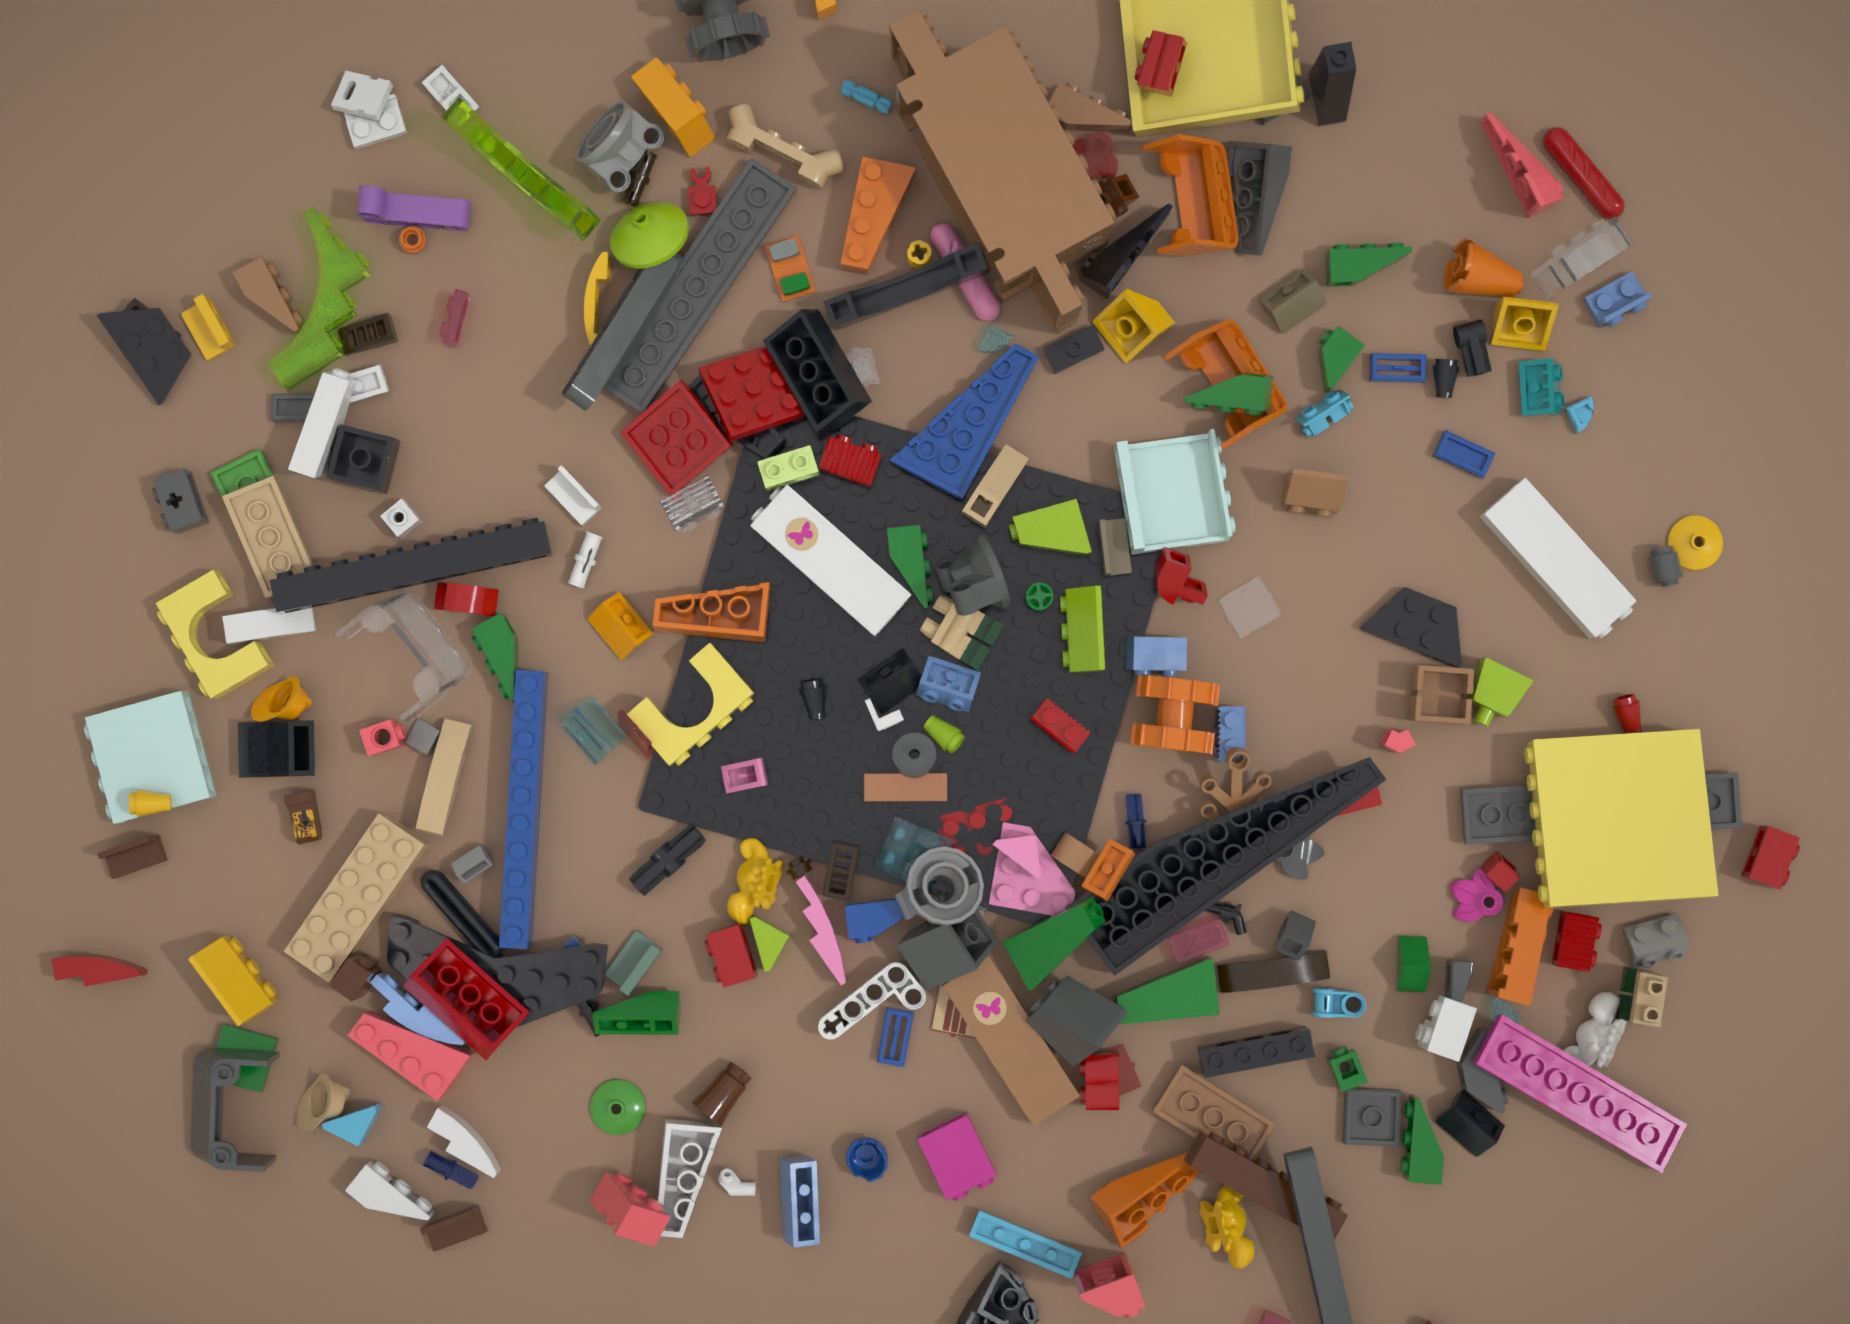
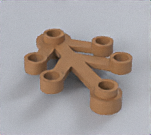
[1198,747,1272,820]

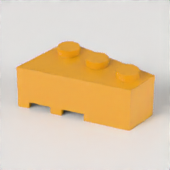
[631,57,716,158]

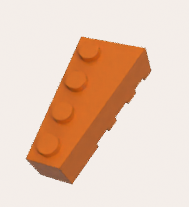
[840,157,916,275]
[652,582,771,643]
[1486,886,1554,1006]

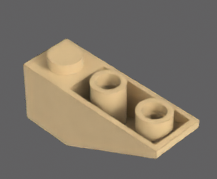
[962,444,1029,528]

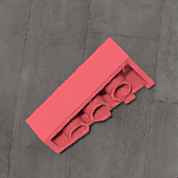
[348,1010,476,1101]

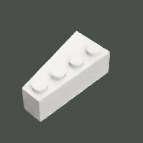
[657,1119,722,1238]

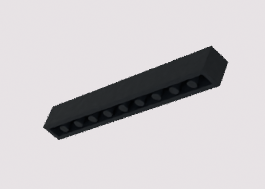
[269,518,553,615]

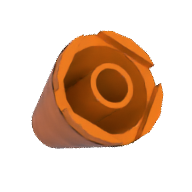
[1443,238,1525,298]

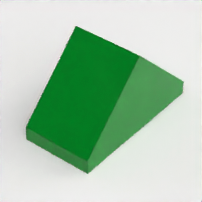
[1397,936,1431,992]

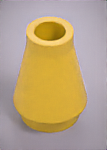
[129,789,172,817]

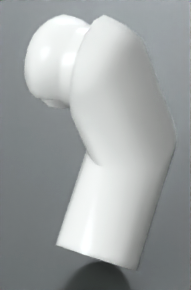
[718,1168,756,1196]

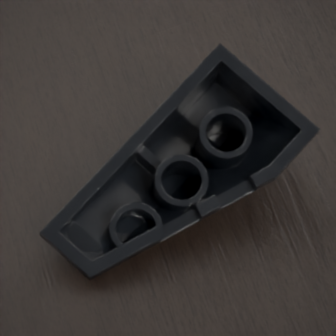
[1080,203,1173,300]

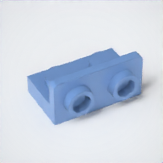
[1582,271,1653,328]
[916,656,981,712]

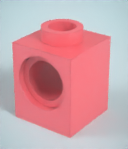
[359,719,406,756]

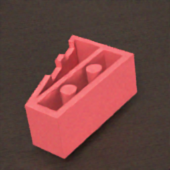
[590,1172,671,1247]

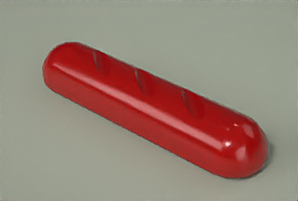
[1543,127,1625,220]

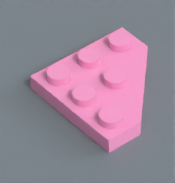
[988,822,1075,915]

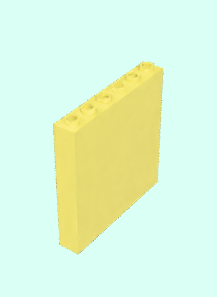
[1120,0,1304,137]
[1524,729,1719,908]

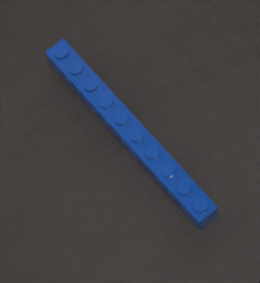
[499,670,548,949]

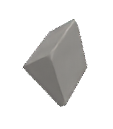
[405,718,441,755]

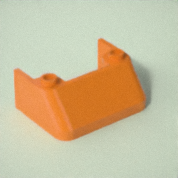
[1143,134,1239,257]
[1164,319,1288,450]

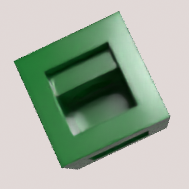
[1327,1046,1368,1092]

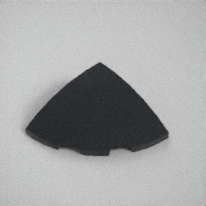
[956,1261,1039,1324]

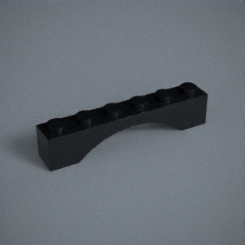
[823,243,991,330]

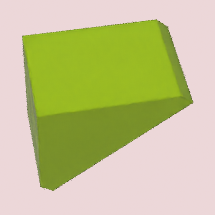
[750,915,791,972]

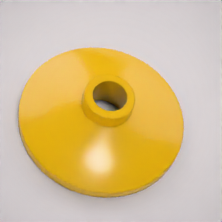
[1667,515,1723,570]

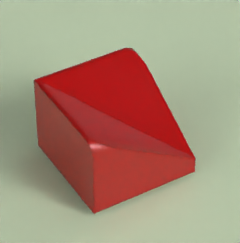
[1482,852,1520,891]

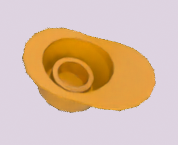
[251,676,312,722]

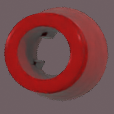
[1612,694,1642,734]

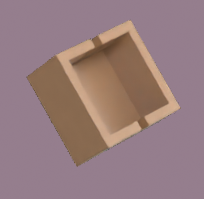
[1409,665,1474,725]

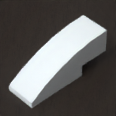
[222,608,316,645]
[427,1104,501,1178]

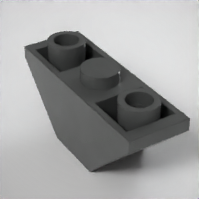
[1456,1027,1508,1113]

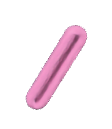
[930,222,1001,321]

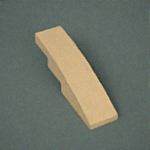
[415,719,472,836]

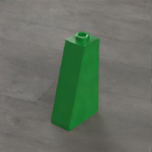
[1003,896,1106,991]
[1113,957,1219,1025]

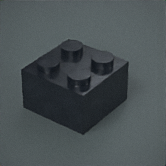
[326,424,400,494]

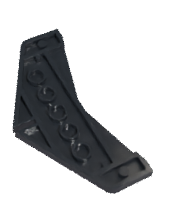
[387,914,608,1027]

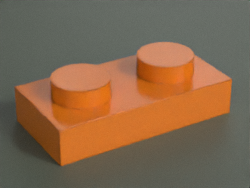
[1082,838,1135,902]

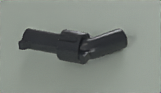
[1205,902,1247,935]

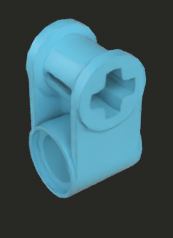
[1312,988,1367,1018]

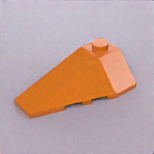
[1091,1152,1200,1249]

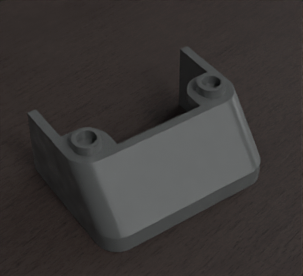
[191,1048,280,1172]

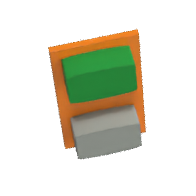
[764,235,816,302]

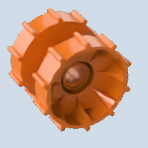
[1130,675,1221,754]

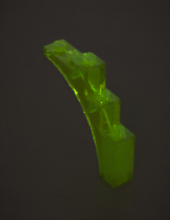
[441,97,601,241]
[268,207,371,390]

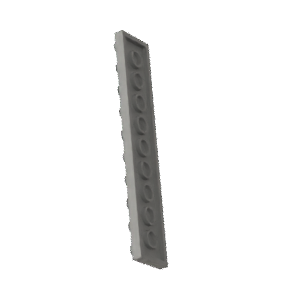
[603,158,797,414]
[1460,772,1742,845]

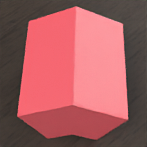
[1379,729,1416,753]

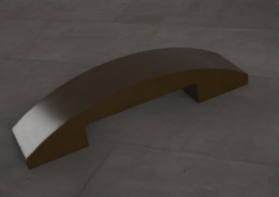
[1217,950,1330,993]

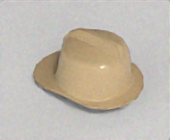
[296,1073,350,1132]

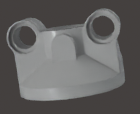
[575,100,664,192]
[895,846,984,926]

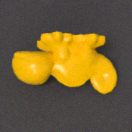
[727,838,784,924]
[1199,1185,1255,1269]

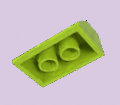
[1060,586,1105,673]

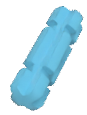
[840,79,892,114]

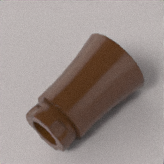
[692,1061,752,1126]

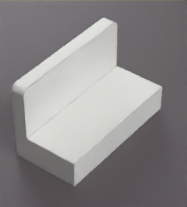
[544,465,603,526]
[865,698,904,732]

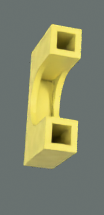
[156,570,275,699]
[626,643,755,766]

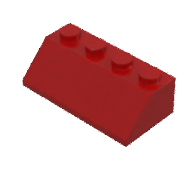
[403,938,530,1061]

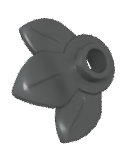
[1276,835,1324,879]

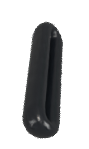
[420,870,503,956]

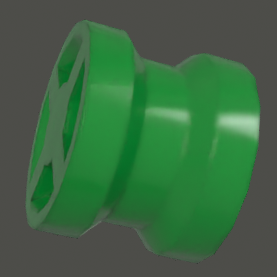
[1025,583,1053,611]

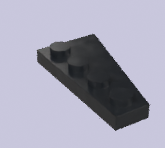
[688,375,787,459]

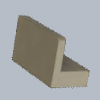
[1258,268,1326,333]
[1097,518,1132,577]

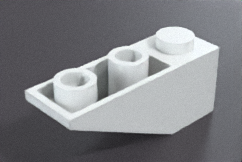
[345,1160,436,1221]

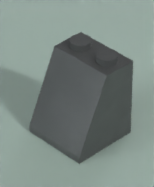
[897,909,998,991]
[1025,975,1128,1067]

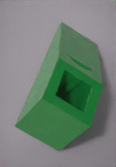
[1325,243,1412,287]
[1183,373,1274,415]
[887,525,933,610]
[471,613,519,702]
[1400,1095,1444,1185]

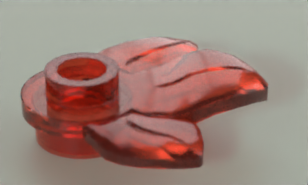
[1073,132,1118,180]

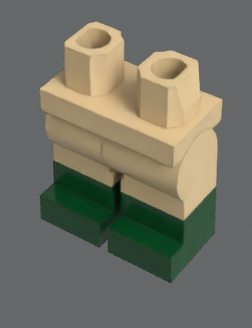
[920,595,1005,671]
[1616,966,1668,1027]

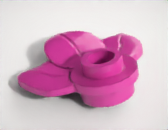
[1450,869,1504,922]

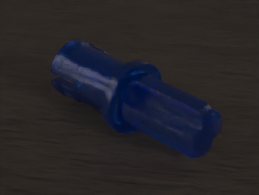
[1125,793,1147,849]
[423,1150,479,1189]

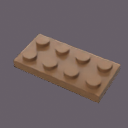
[1152,1064,1276,1160]

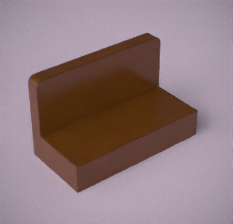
[97,835,168,879]
[420,1205,488,1252]

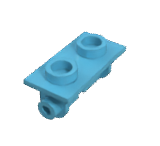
[1294,389,1354,438]

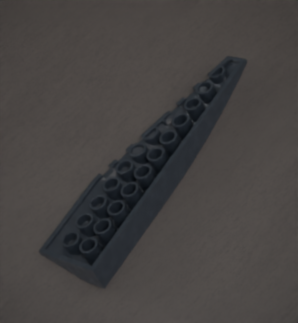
[1065,757,1387,976]

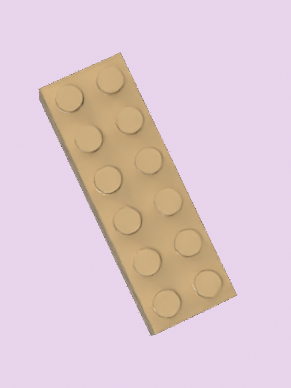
[283,813,431,983]

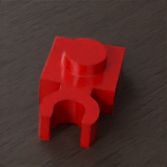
[688,167,717,217]

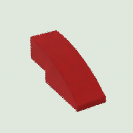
[51,955,147,987]

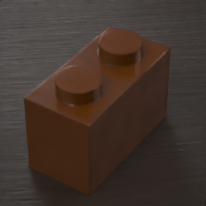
[329,953,383,1001]

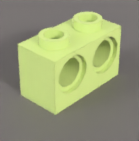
[757,445,820,492]

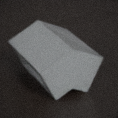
[451,844,493,884]

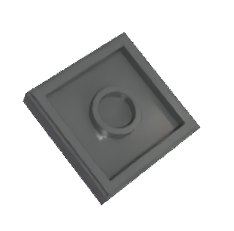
[1343,1088,1402,1147]

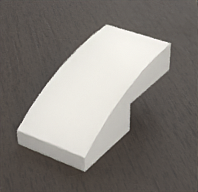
[421,65,479,125]

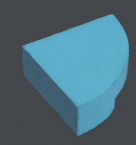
[1565,397,1594,433]

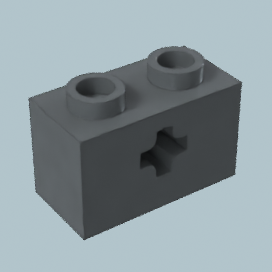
[152,468,209,534]

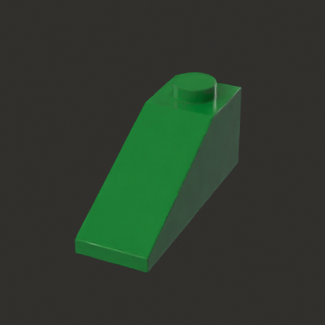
[593,990,681,1035]

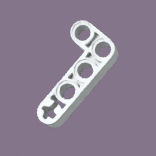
[818,961,926,1040]

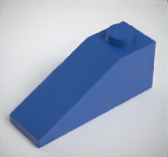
[845,898,904,943]

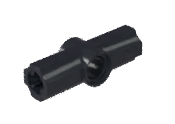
[629,823,707,896]

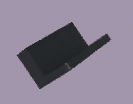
[857,648,922,714]
[1435,1089,1505,1157]

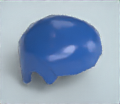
[846,1137,888,1182]

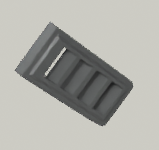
[1445,960,1474,1002]

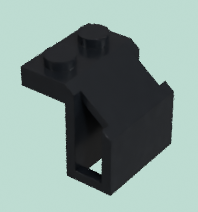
[238,720,315,778]

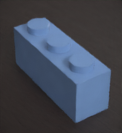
[780,1155,820,1248]

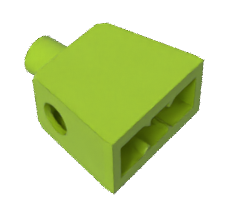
[1468,657,1534,727]

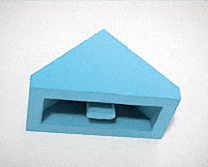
[322,1103,382,1147]

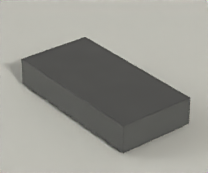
[271,393,315,422]

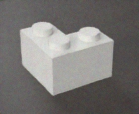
[1415,995,1477,1062]

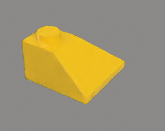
[1092,289,1175,363]

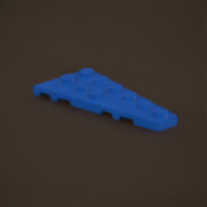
[889,344,1039,500]

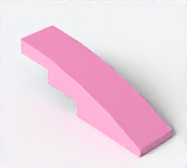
[796,875,847,986]

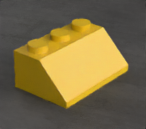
[188,935,279,1026]

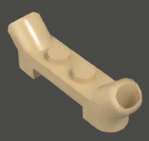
[726,103,844,189]

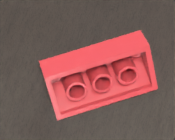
[1074,1253,1145,1318]

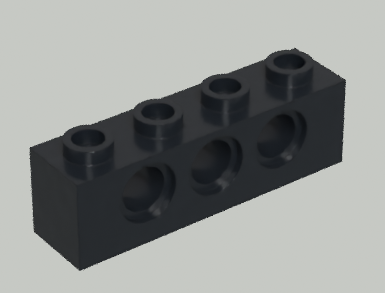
[1197,1026,1315,1078]

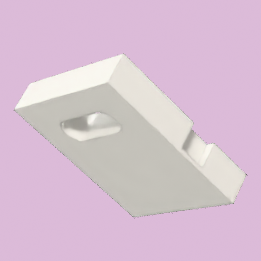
[331,71,393,121]

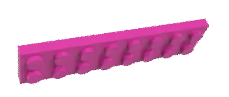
[1473,1014,1687,1173]

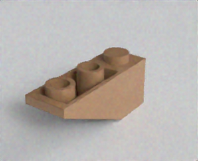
[1049,82,1132,132]
[232,257,306,336]

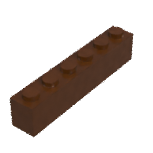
[1184,1131,1348,1240]

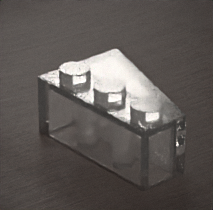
[1530,217,1634,300]

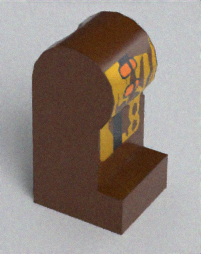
[284,790,322,845]

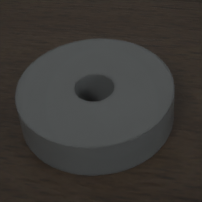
[892,733,936,778]

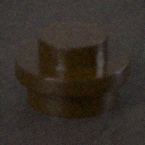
[786,856,812,880]

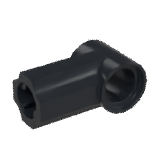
[1453,319,1492,377]

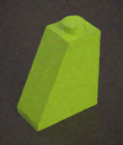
[1008,499,1092,556]

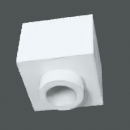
[381,498,423,539]

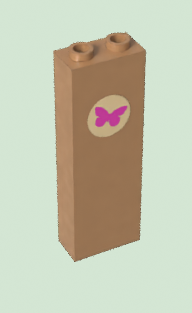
[942,954,1080,1127]

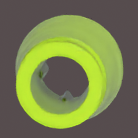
[923,715,965,754]

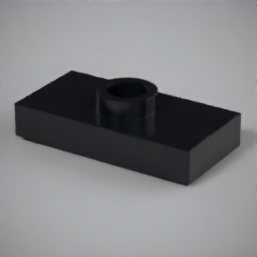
[1043,325,1105,374]

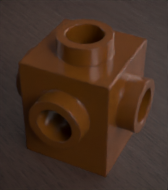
[1098,174,1139,218]

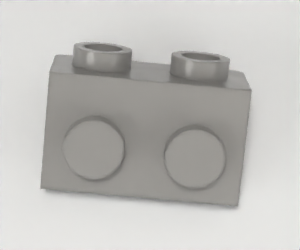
[1623,914,1690,968]

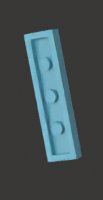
[969,1209,1082,1279]

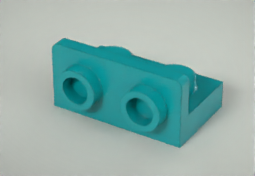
[1519,358,1565,417]

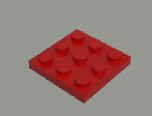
[699,346,806,441]
[620,380,734,497]

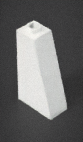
[288,368,356,478]

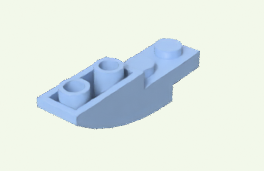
[370,972,466,1045]

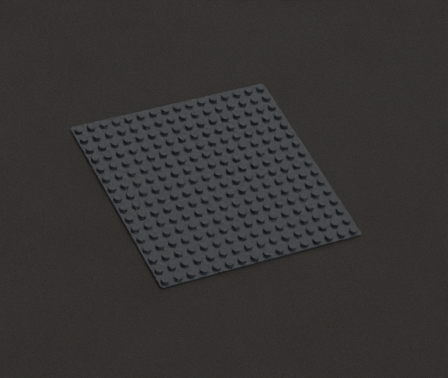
[639,416,1162,924]

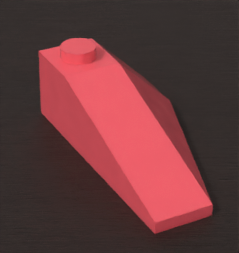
[1480,112,1564,218]

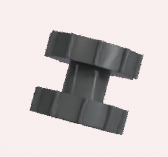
[675,0,770,62]

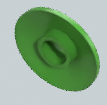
[590,1079,646,1135]

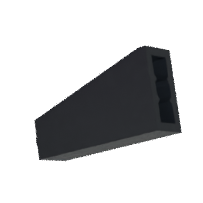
[1309,42,1356,126]

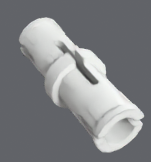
[567,531,603,589]

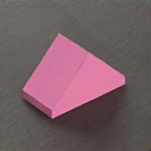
[721,758,768,793]
[992,834,1041,879]

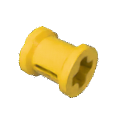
[907,240,932,269]

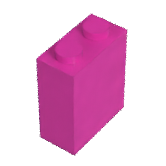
[917,1112,997,1201]

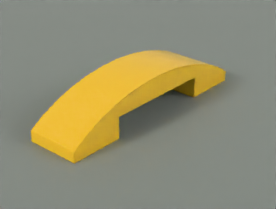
[584,252,611,346]

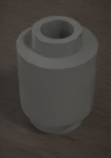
[1649,545,1683,587]

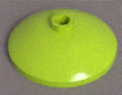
[610,201,689,269]

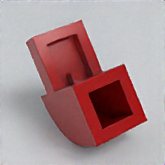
[1155,547,1208,605]
[434,582,499,617]

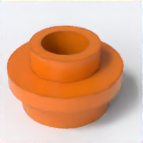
[399,226,427,254]

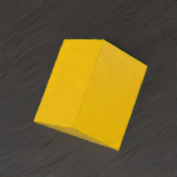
[1490,297,1559,351]

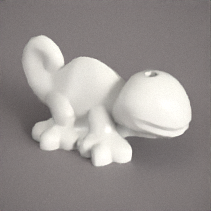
[1563,992,1627,1068]

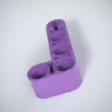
[357,185,471,231]

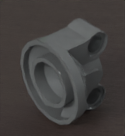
[934,534,1011,616]

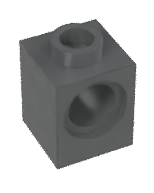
[1274,910,1316,961]

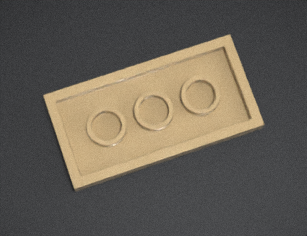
[222,476,314,599]

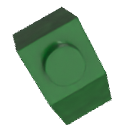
[1318,326,1365,393]

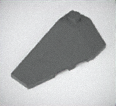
[1227,141,1292,256]

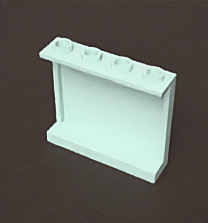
[1114,429,1235,555]
[84,691,217,824]

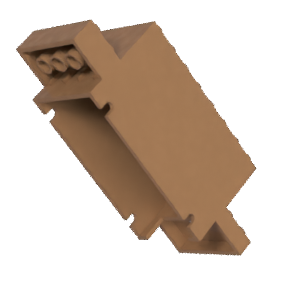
[889,9,1116,334]

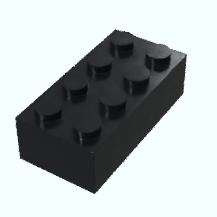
[763,309,872,433]

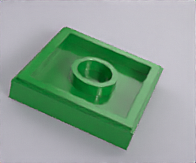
[216,1023,279,1093]

